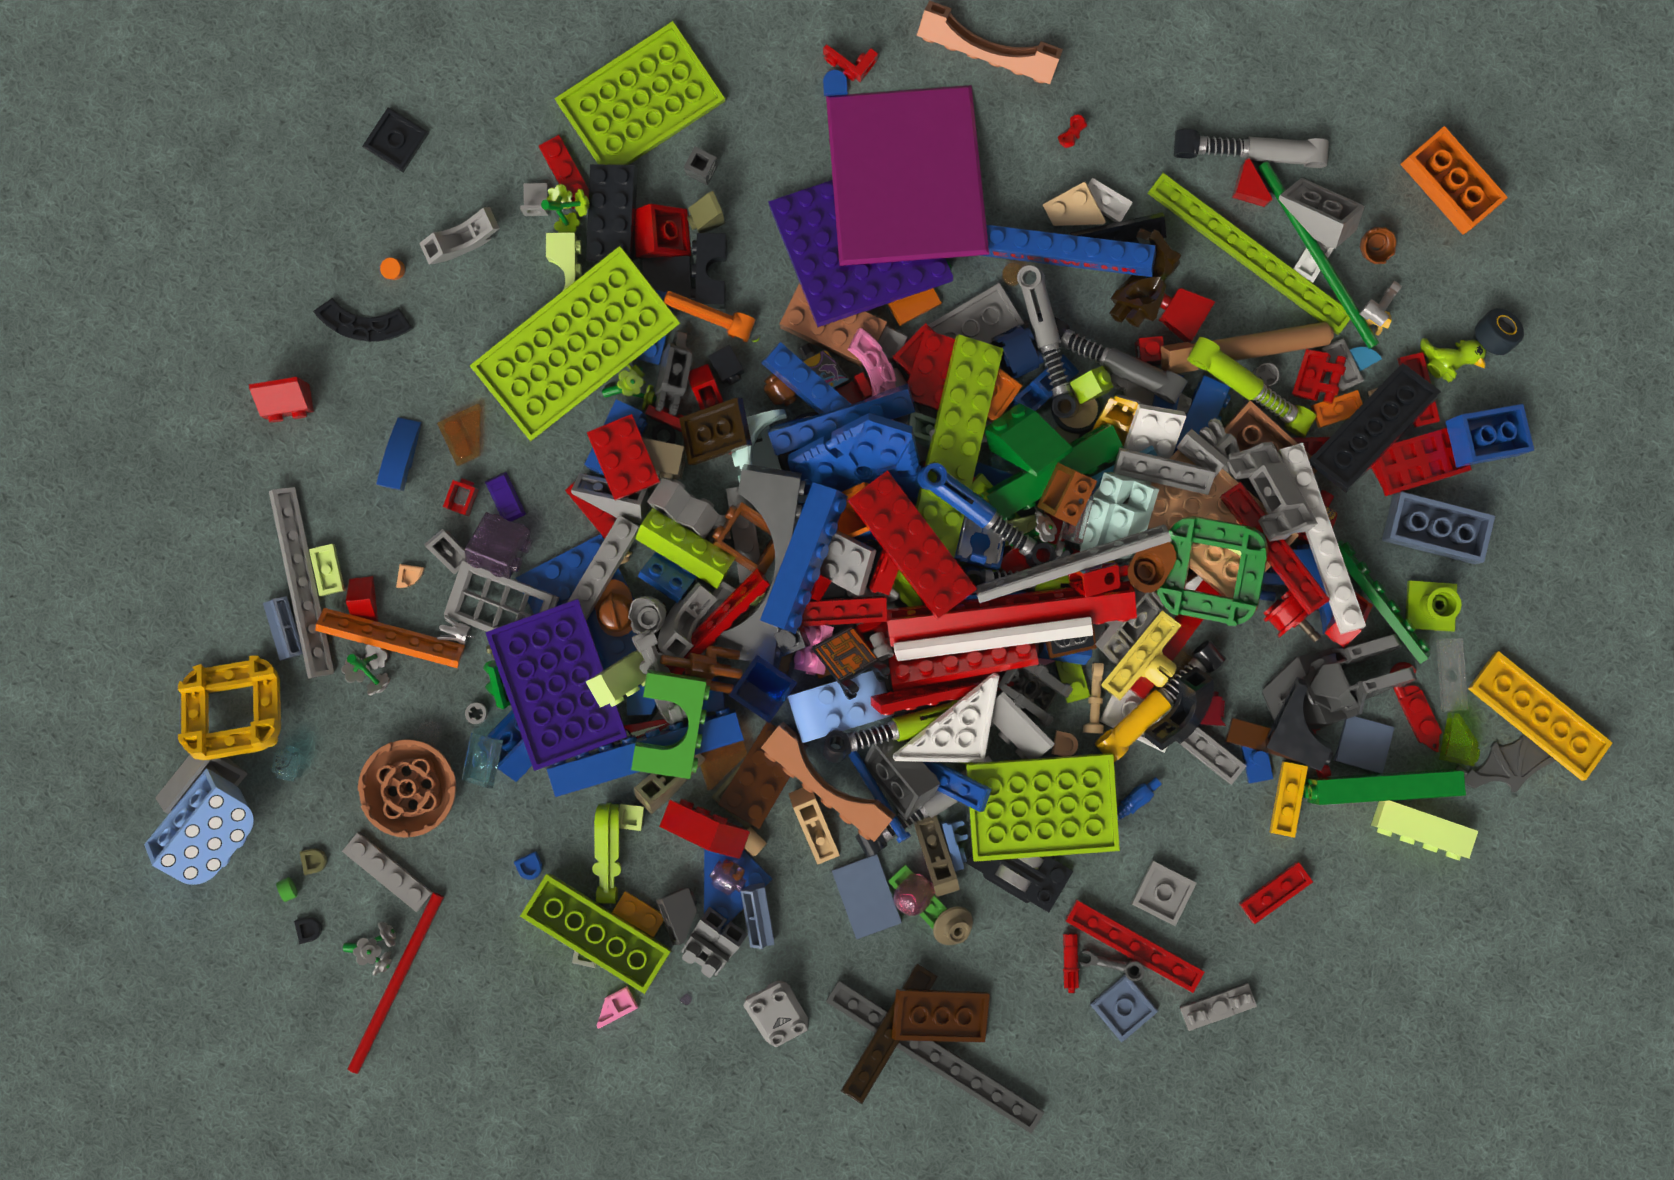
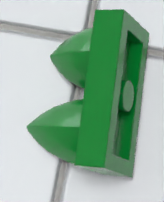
[483,660,511,709]

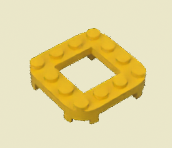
[178,655,281,760]

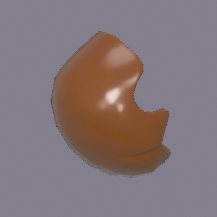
[1360,227,1397,264]

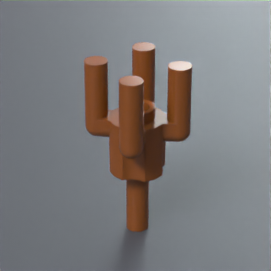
[660,646,743,694]

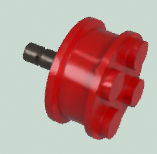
[1263,590,1322,643]

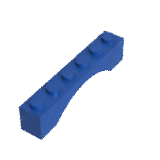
[768,384,915,455]

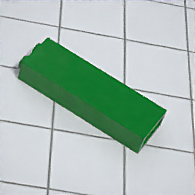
[1303,769,1466,805]

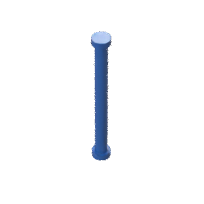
[848,751,911,843]

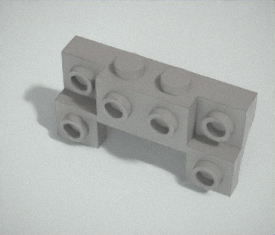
[1226,442,1318,541]

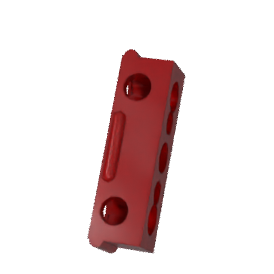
[869,549,899,595]

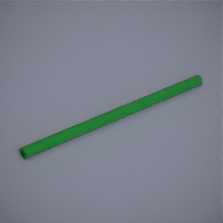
[1258,161,1379,349]

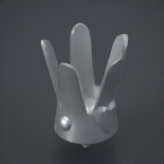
[437,615,475,644]

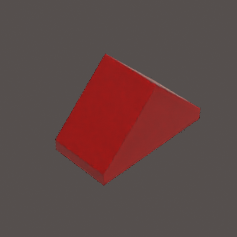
[1232,158,1273,207]
[346,576,378,622]

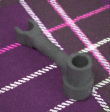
[1080,950,1145,981]

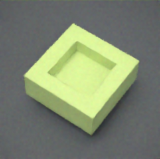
[619,803,645,831]

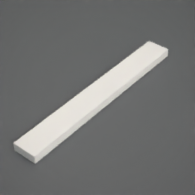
[894,617,1093,661]

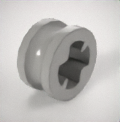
[465,703,488,724]

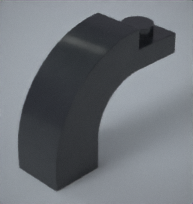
[1144,667,1214,750]

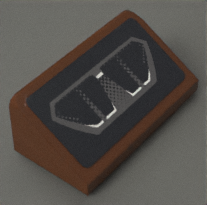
[1045,623,1097,659]

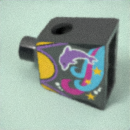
[798,343,849,390]

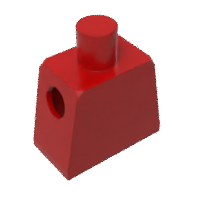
[1159,288,1215,343]

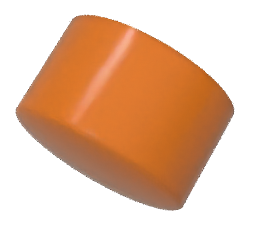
[380,258,405,280]

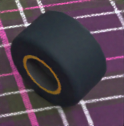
[1475,308,1524,355]

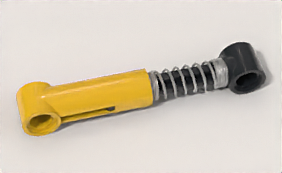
[1095,639,1226,762]

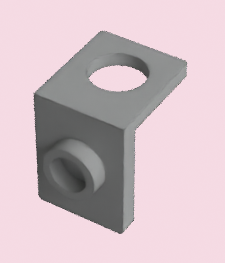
[520,183,548,216]

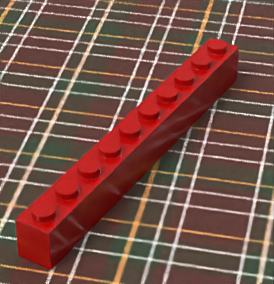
[887,581,1137,647]

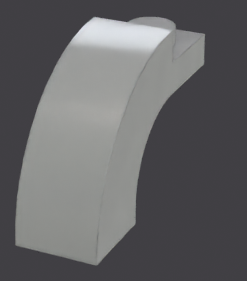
[419,207,500,265]
[658,583,717,658]

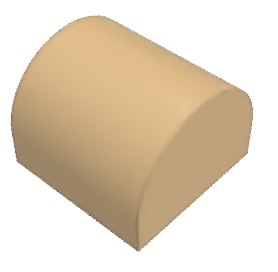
[744,827,767,856]

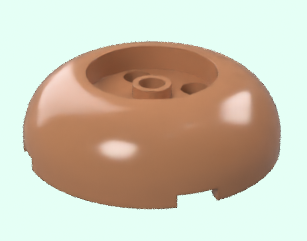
[358,740,456,838]

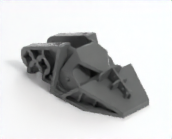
[1262,634,1417,730]

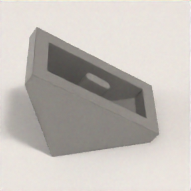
[424,529,472,575]

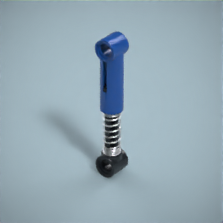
[917,463,1056,568]

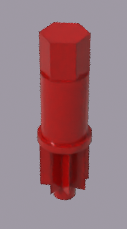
[1063,933,1080,993]

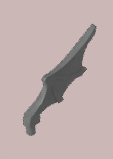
[1454,734,1557,792]

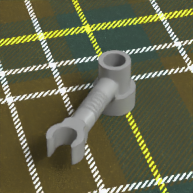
[1359,280,1402,327]
[870,632,894,661]

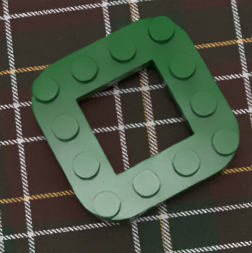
[1157,516,1268,626]

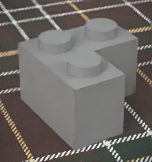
[647,478,720,539]

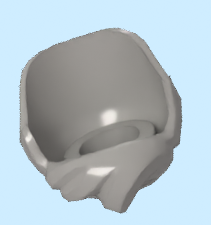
[628,596,666,634]

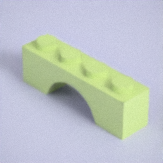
[546,233,582,291]

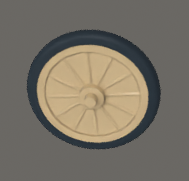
[1051,386,1102,433]

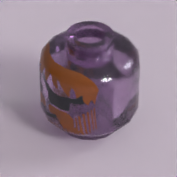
[709,859,747,895]

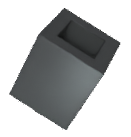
[684,146,718,185]

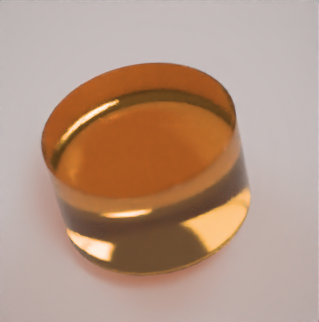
[1002,263,1022,286]

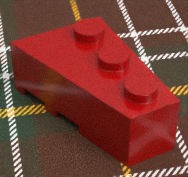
[659,798,750,859]

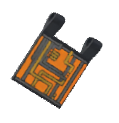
[812,625,890,700]

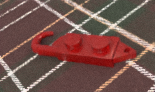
[1390,662,1442,752]

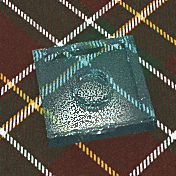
[461,733,503,789]

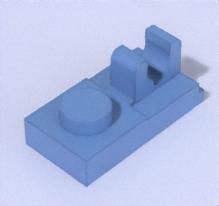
[941,820,968,871]

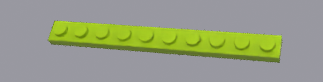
[1147,173,1350,335]

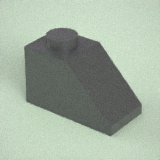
[656,888,697,945]

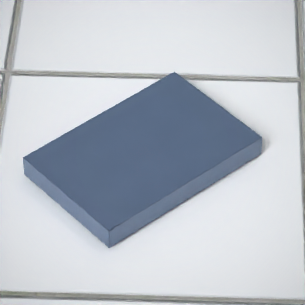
[832,854,902,940]

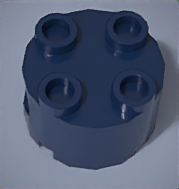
[991,325,1044,379]

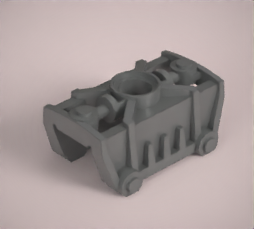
[998,664,1073,727]

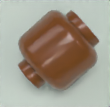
[764,373,797,406]

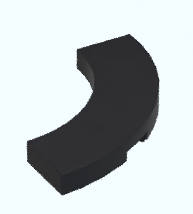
[313,298,414,342]

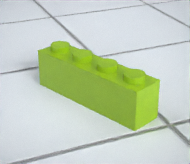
[635,508,735,589]

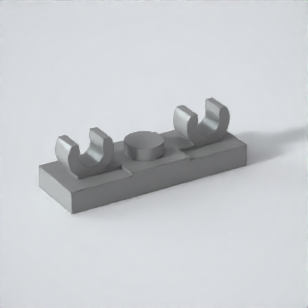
[1180,983,1257,1031]

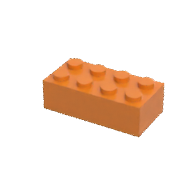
[1400,126,1508,235]

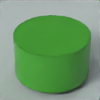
[276,877,298,902]

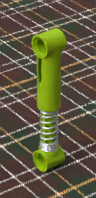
[1187,337,1317,438]

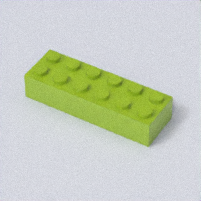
[520,873,672,994]

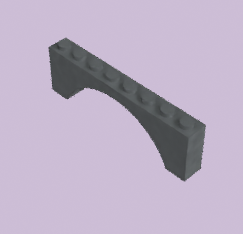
[717,464,806,665]

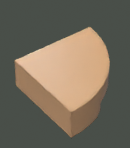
[396,564,425,588]

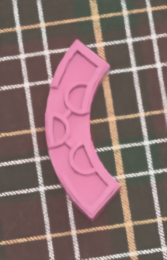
[848,328,896,420]

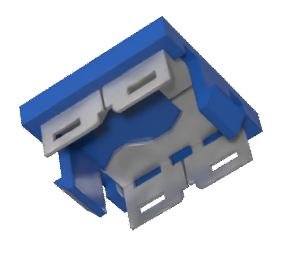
[954,516,1006,571]

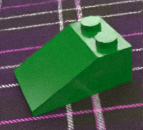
[984,403,1073,477]

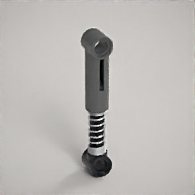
[1054,317,1187,404]

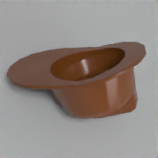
[1127,542,1176,593]
[595,579,633,637]

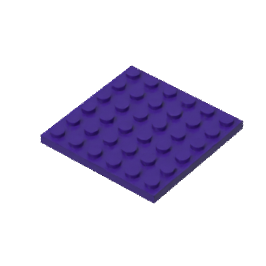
[768,180,953,328]

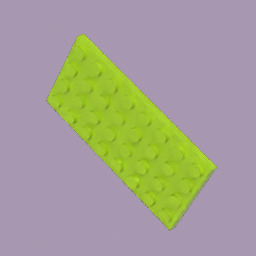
[470,246,680,442]

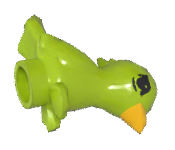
[1419,338,1486,383]

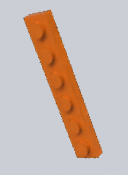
[315,608,465,668]

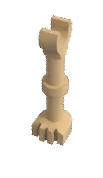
[1083,663,1104,734]

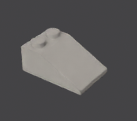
[1279,178,1365,249]

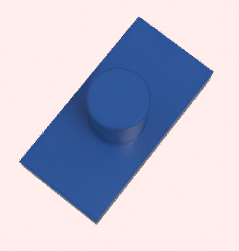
[1241,746,1273,783]

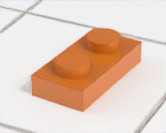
[1311,390,1363,429]

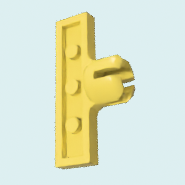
[1101,610,1181,701]

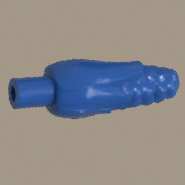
[1117,777,1162,820]

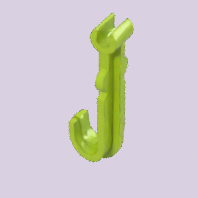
[592,802,622,904]

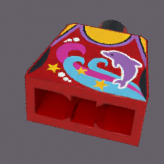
[1068,560,1129,597]

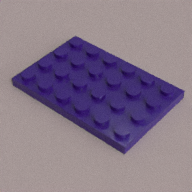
[485,599,628,771]

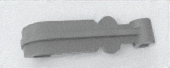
[632,629,687,725]

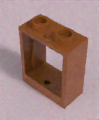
[1037,463,1097,526]
[712,502,775,574]

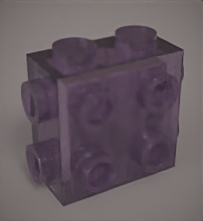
[465,512,532,580]

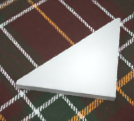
[893,673,999,763]

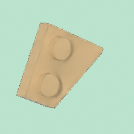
[1043,181,1107,226]

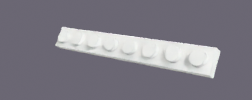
[1278,443,1366,635]

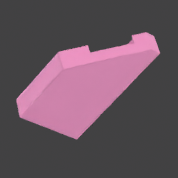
[597,986,638,1029]

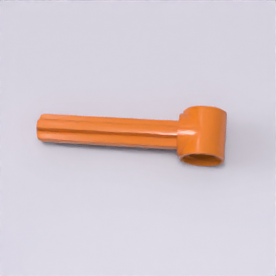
[664,291,756,342]

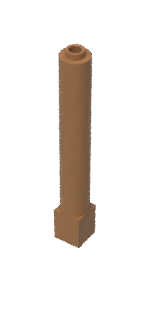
[1161,322,1334,374]

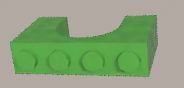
[631,670,710,779]

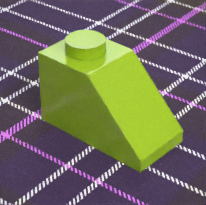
[1070,366,1114,404]

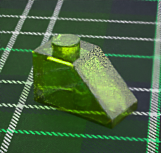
[1439,713,1480,767]

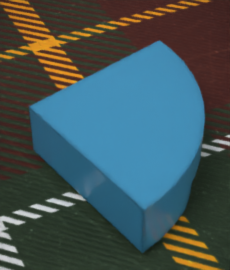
[1350,347,1382,371]

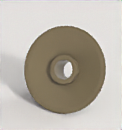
[933,907,973,945]

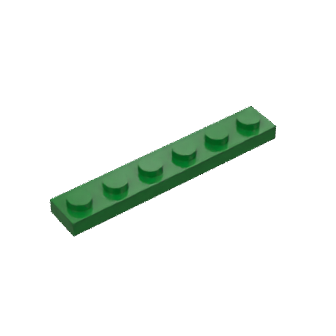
[1337,539,1431,664]

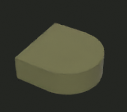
[300,848,327,875]

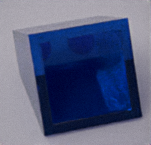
[729,655,797,723]

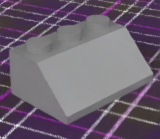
[990,691,1055,760]
[155,755,247,814]

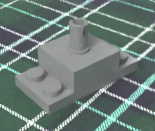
[1095,581,1165,665]

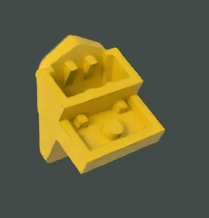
[1091,395,1144,446]

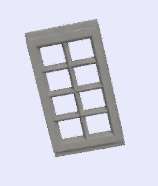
[444,560,559,632]

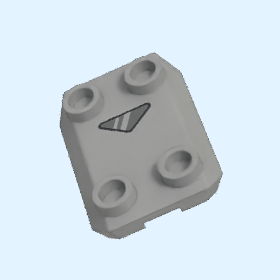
[743,981,808,1047]

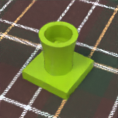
[1405,581,1462,632]

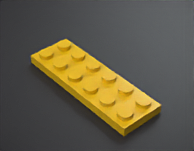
[1468,651,1612,781]

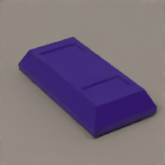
[485,472,526,525]

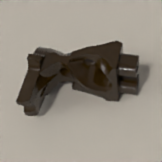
[1109,229,1181,328]

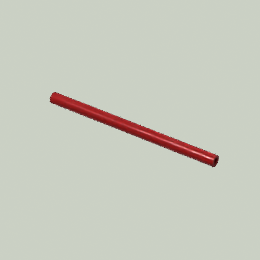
[347,892,444,1074]

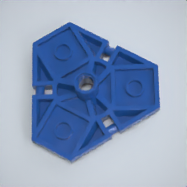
[788,413,921,506]

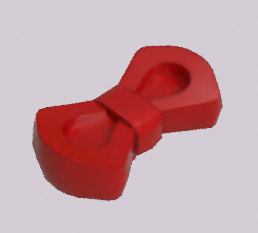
[1058,114,1087,148]

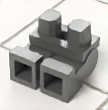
[681,907,748,978]

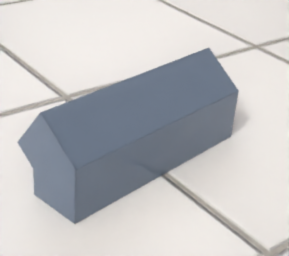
[263,596,303,661]
[741,883,774,949]

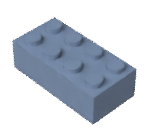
[1382,492,1495,564]

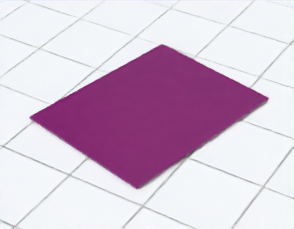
[826,85,989,266]

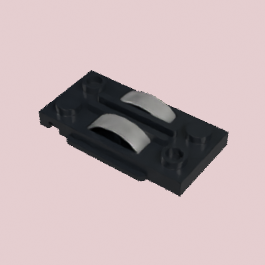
[965,852,1073,913]

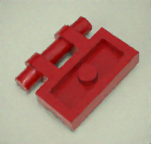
[1292,349,1347,404]

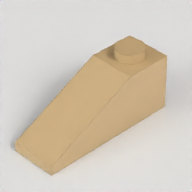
[788,788,840,864]

